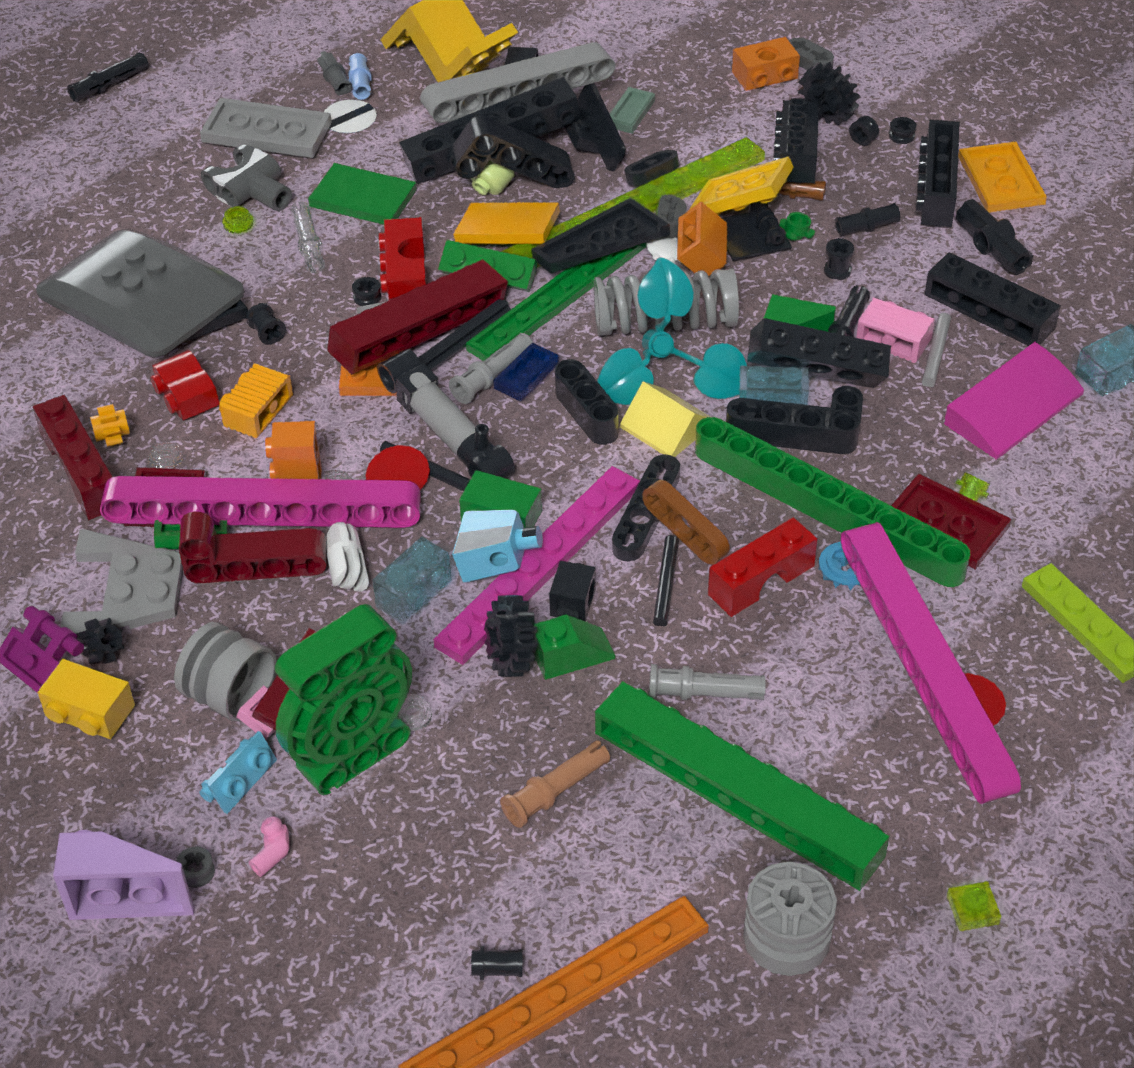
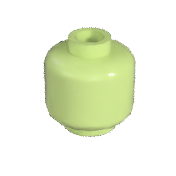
[471,161,514,195]

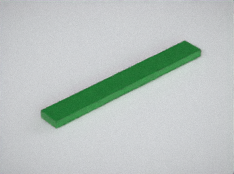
[466,242,647,361]

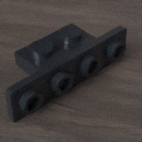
[565,83,626,171]

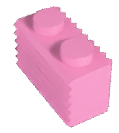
[856,297,935,363]

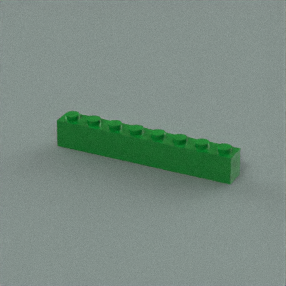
[595,681,889,891]

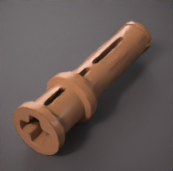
[500,740,610,828]

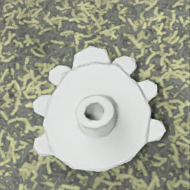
[646,237,681,263]

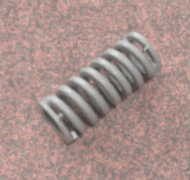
[594,268,739,336]

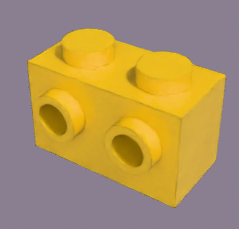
[37,659,135,740]

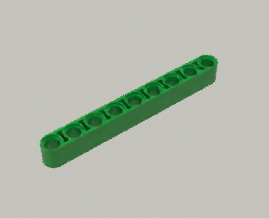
[695,417,970,587]

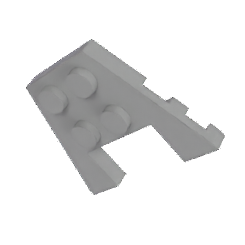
[60,529,183,639]

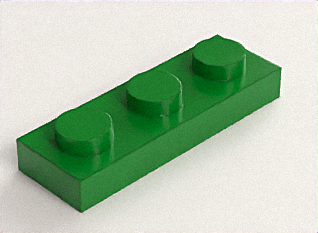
[438,240,538,292]

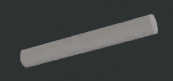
[922,313,951,387]

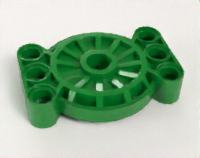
[275,604,412,796]

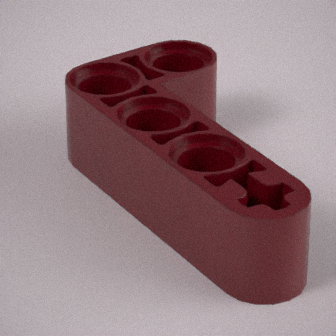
[179,511,326,584]

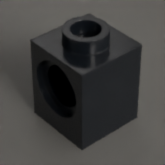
[549,561,596,622]

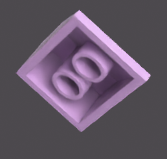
[53,830,194,920]

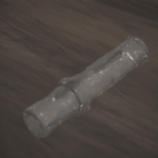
[290,201,325,273]

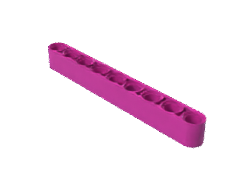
[100,476,421,528]
[841,522,1021,804]

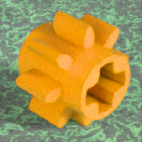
[90,404,130,447]

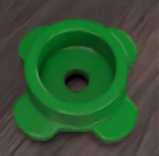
[779,212,815,240]

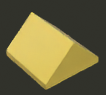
[620,382,711,457]

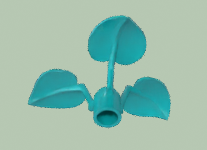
[597,257,751,405]

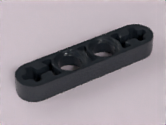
[612,454,680,562]

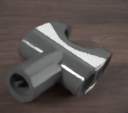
[201,144,292,212]

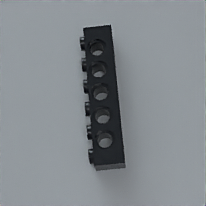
[399,77,581,184]

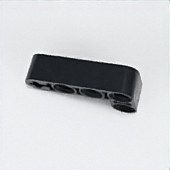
[452,116,575,189]
[726,386,863,454]

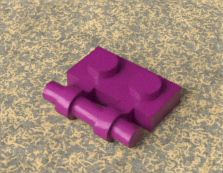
[0,606,84,692]

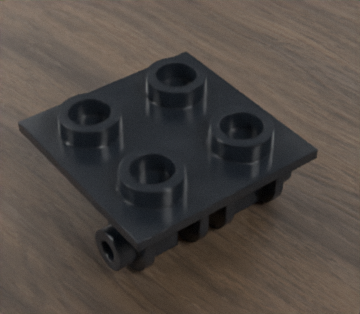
[722,201,792,260]

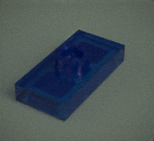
[493,342,559,402]

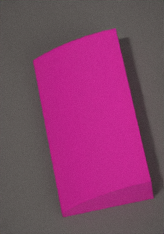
[944,342,1084,460]

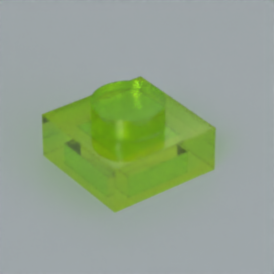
[947,881,1002,932]

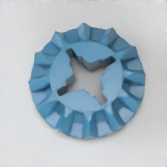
[818,542,861,591]

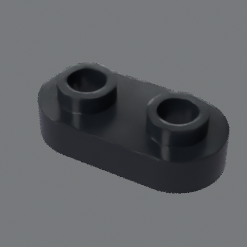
[624,150,680,188]

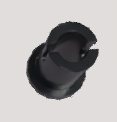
[471,946,523,980]

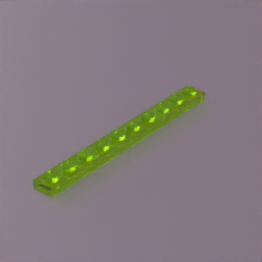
[501,137,765,268]

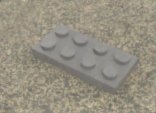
[200,98,332,158]

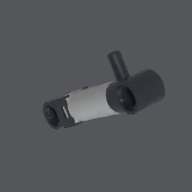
[377,349,516,479]

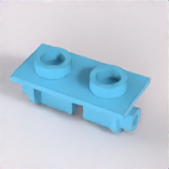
[199,731,277,814]

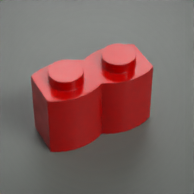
[150,350,219,420]

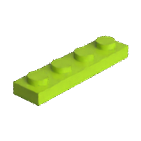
[1021,563,1134,683]

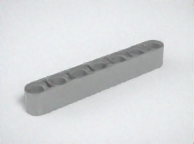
[420,42,616,123]

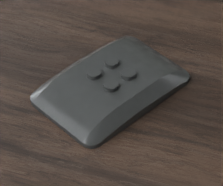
[36,229,245,357]

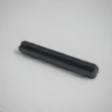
[418,299,511,371]

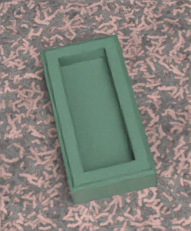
[610,87,655,134]

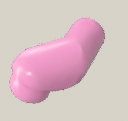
[248,816,289,877]

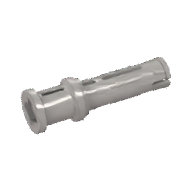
[449,333,534,404]
[649,664,766,700]

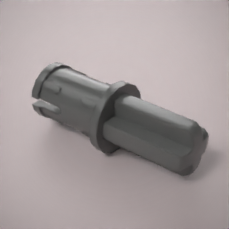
[317,51,352,95]

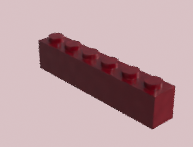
[327,260,508,375]

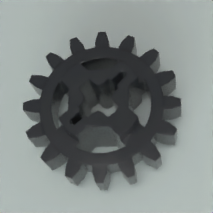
[798,62,860,125]
[484,595,537,677]

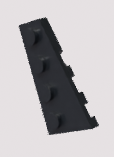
[531,197,670,273]

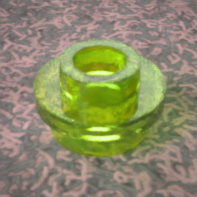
[222,206,254,233]
[955,472,990,502]

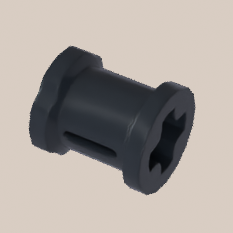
[824,238,854,280]
[246,303,286,345]

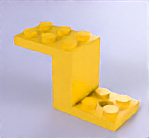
[380,0,518,82]

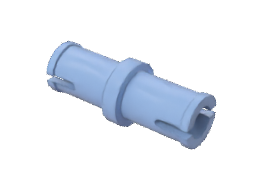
[348,53,371,100]

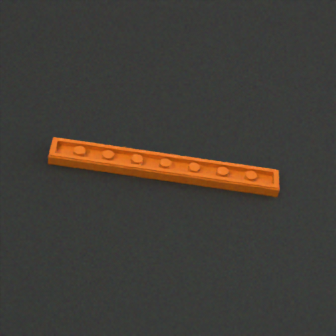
[398,896,709,1068]

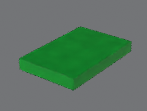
[308,163,417,225]

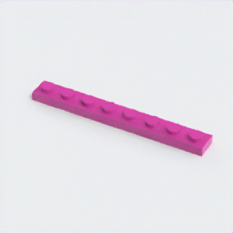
[433,466,640,665]

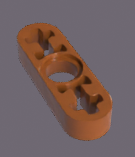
[643,480,730,564]

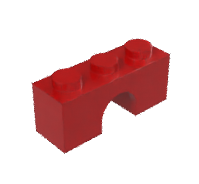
[379,217,426,300]
[708,517,818,617]

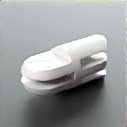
[326,522,369,592]

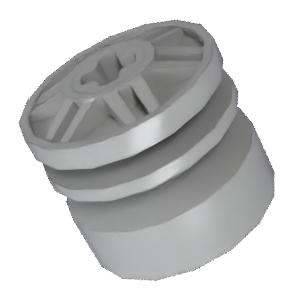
[174,622,276,721]
[743,862,837,976]

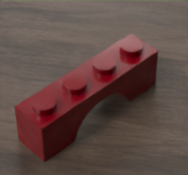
[32,394,112,521]

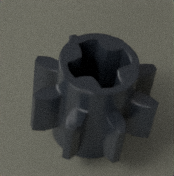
[76,618,125,665]

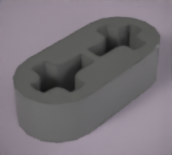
[789,37,834,70]
[655,195,687,238]

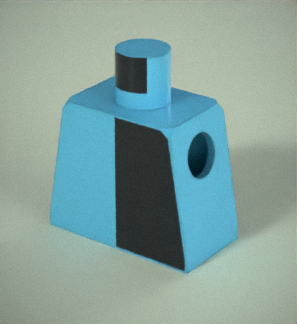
[452,510,543,582]

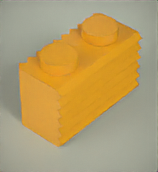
[219,363,293,438]

